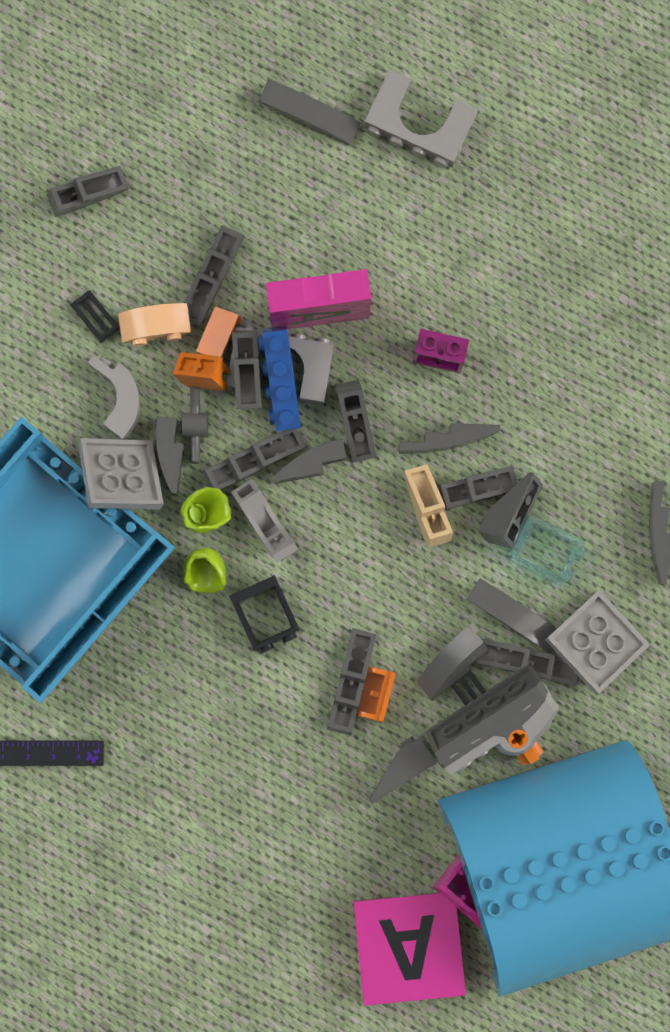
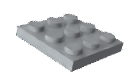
[78,438,164,509]
[545,590,650,696]

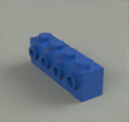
[258,326,301,431]

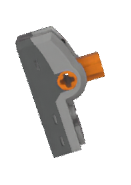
[425,665,559,775]

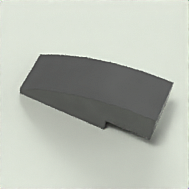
[47,166,129,217]
[232,329,262,409]
[156,416,185,496]
[274,438,346,484]
[417,625,488,701]

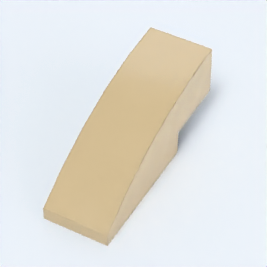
[404,464,453,548]

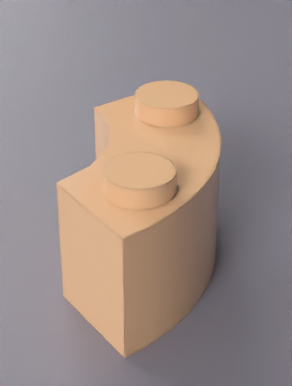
[118,303,191,347]

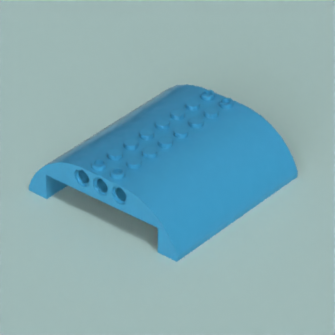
[0,416,175,704]
[437,740,670,997]

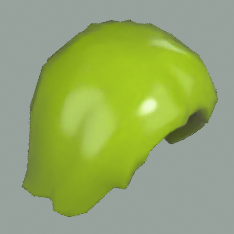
[180,487,232,533]
[183,548,226,593]

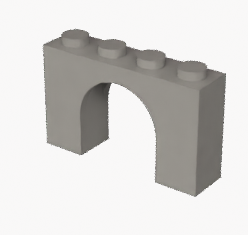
[364,69,478,168]
[226,325,334,406]

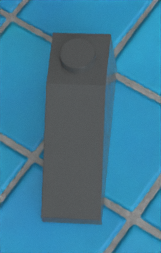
[334,380,376,463]
[478,472,543,549]
[369,736,436,804]

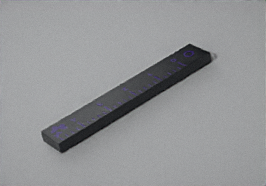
[0,740,104,766]

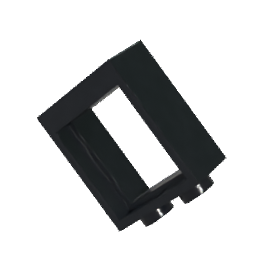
[229,575,300,654]

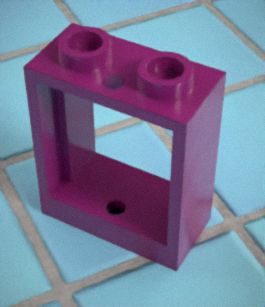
[413,329,469,374]

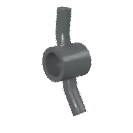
[182,386,208,464]

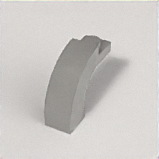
[88,355,141,440]
[231,479,298,563]

